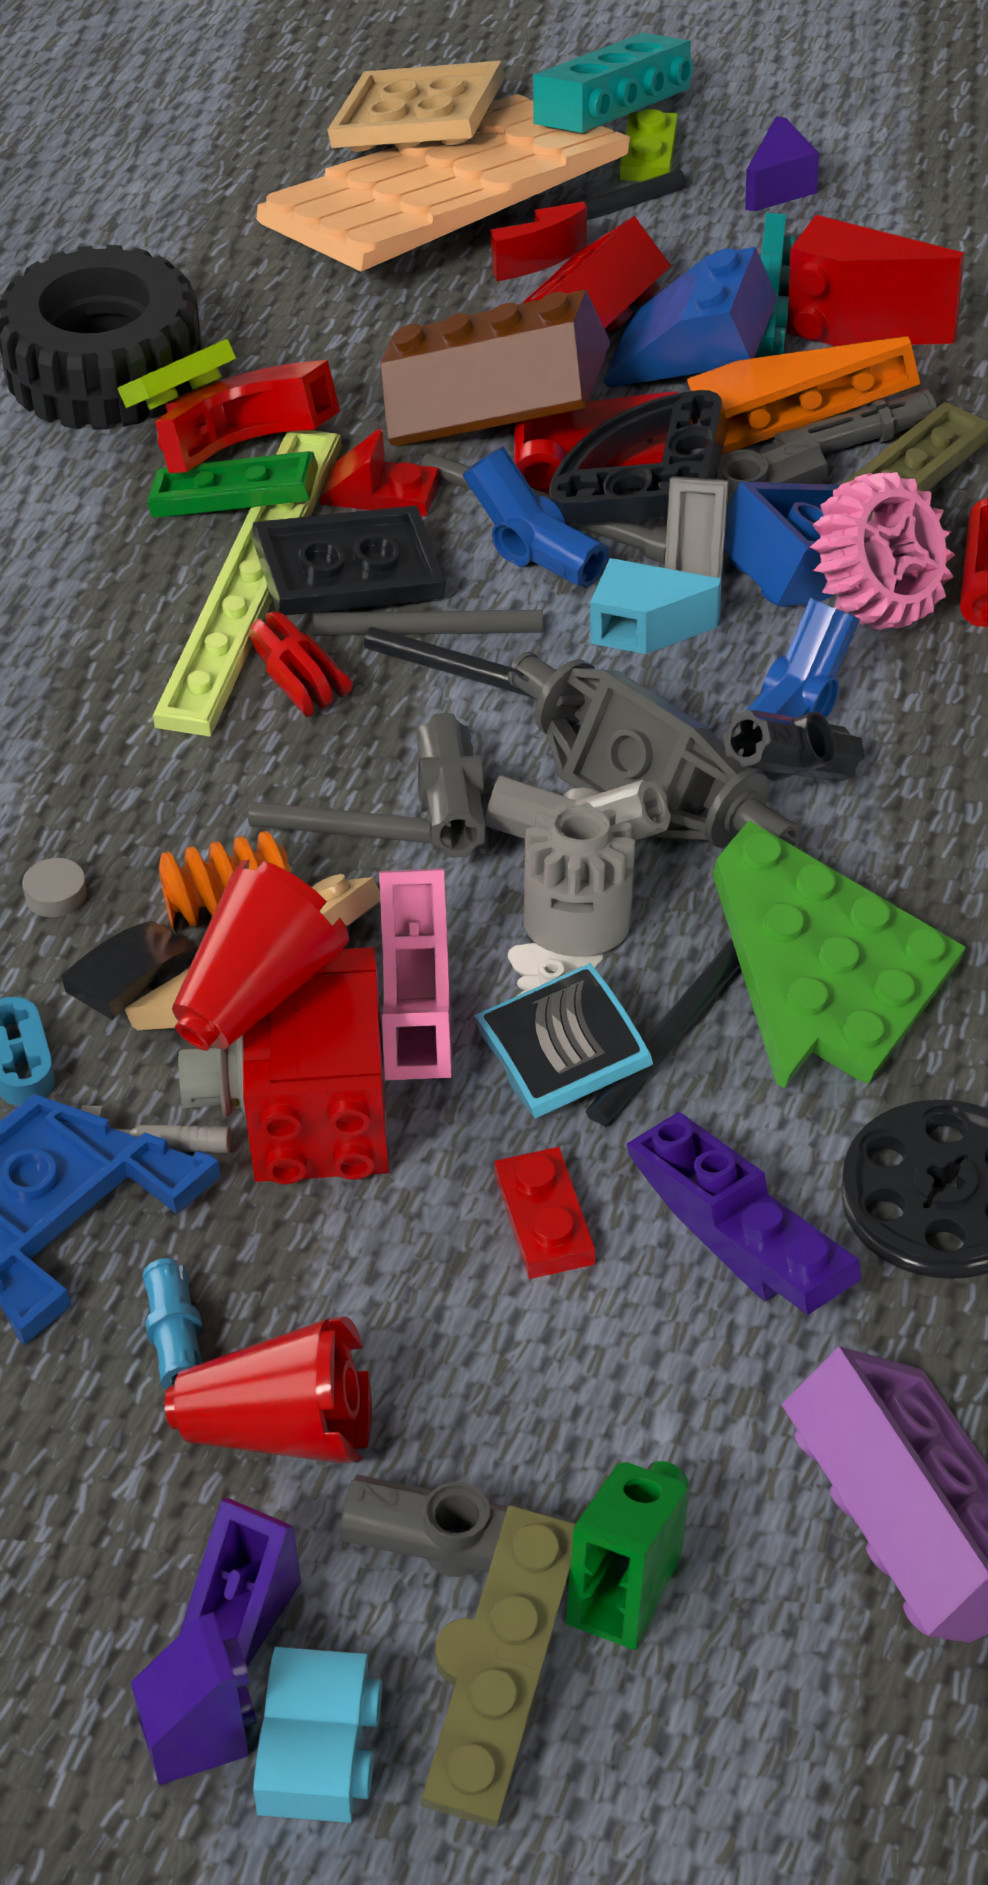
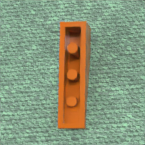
[687,336,921,455]

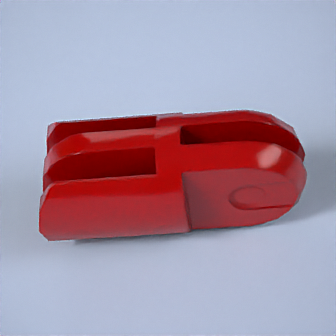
[249,611,353,717]

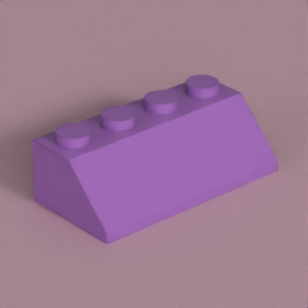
[782,1346,988,1643]

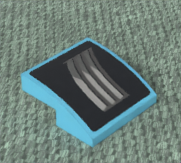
[474,963,653,1119]

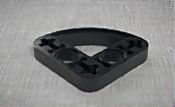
[549,390,727,524]

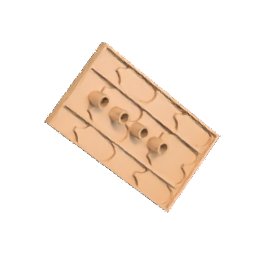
[256,94,630,272]

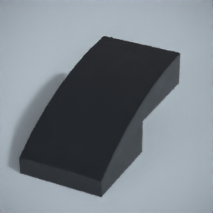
[61,920,199,1020]

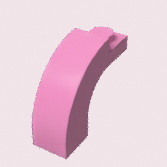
[379,868,452,1080]

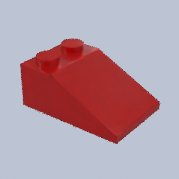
[787,215,964,346]

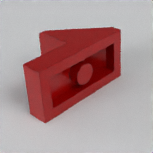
[319,428,439,517]

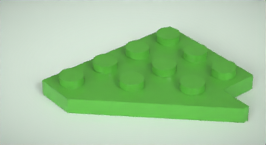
[712,820,966,1089]

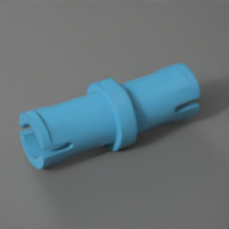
[142,1258,203,1390]

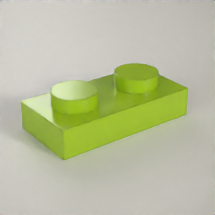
[620,109,678,181]
[117,339,236,410]

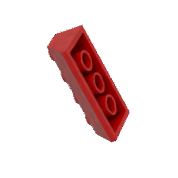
[520,216,671,333]

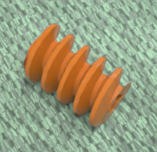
[159,831,291,930]

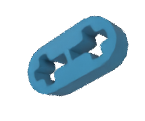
[0,996,55,1106]

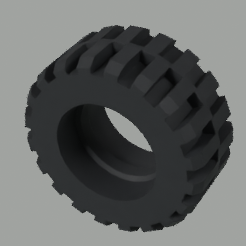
[0,245,203,430]

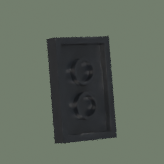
[252,505,446,616]

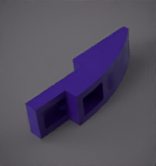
[626,1112,861,1315]

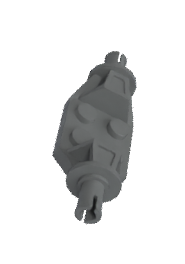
[508,651,800,849]

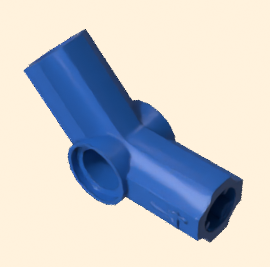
[462,446,609,588]
[745,598,860,718]

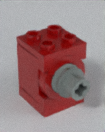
[178,947,389,1184]

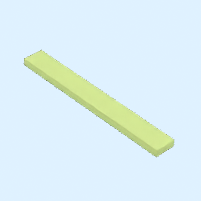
[153,430,342,737]

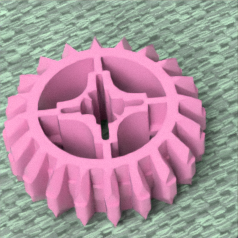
[810,472,955,630]

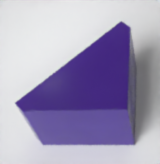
[745,116,819,212]
[179,1498,301,1667]

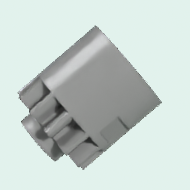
[523,802,635,957]

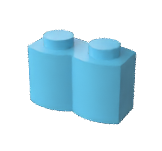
[253,1647,382,1823]

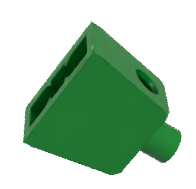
[566,1461,689,1650]

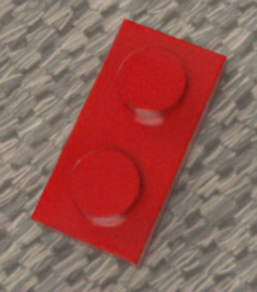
[494,1147,595,1279]

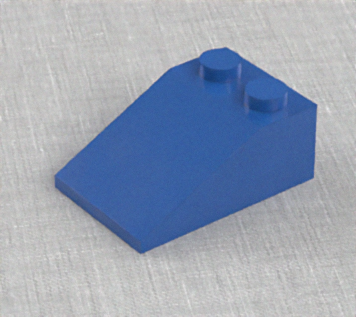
[604,247,777,387]
[724,482,840,607]

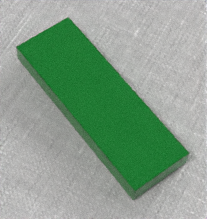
[147,451,318,517]

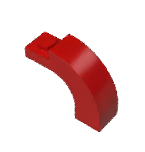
[155,360,340,473]

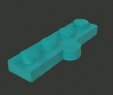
[755,213,794,358]

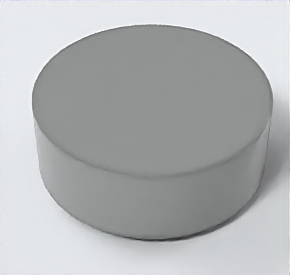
[22,858,87,918]

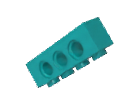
[533,32,693,133]

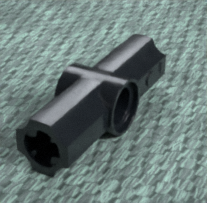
[722,710,865,781]

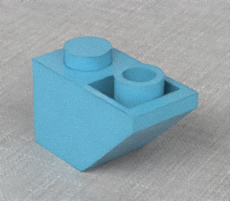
[590,558,721,654]

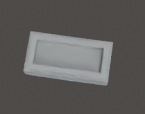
[665,477,729,589]

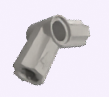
[484,776,671,840]

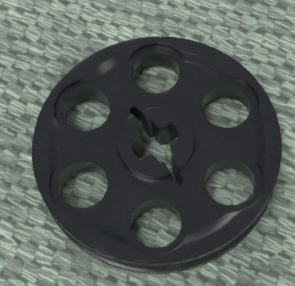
[841,1100,988,1279]

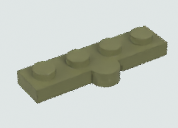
[421,1505,576,1828]

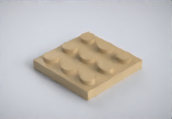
[327,61,504,152]

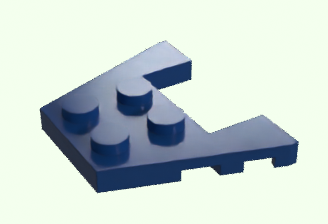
[0,1094,221,1345]

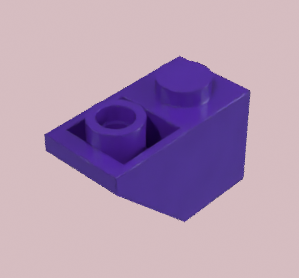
[130,1612,257,1785]

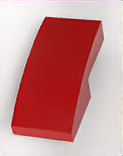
[490,202,587,282]

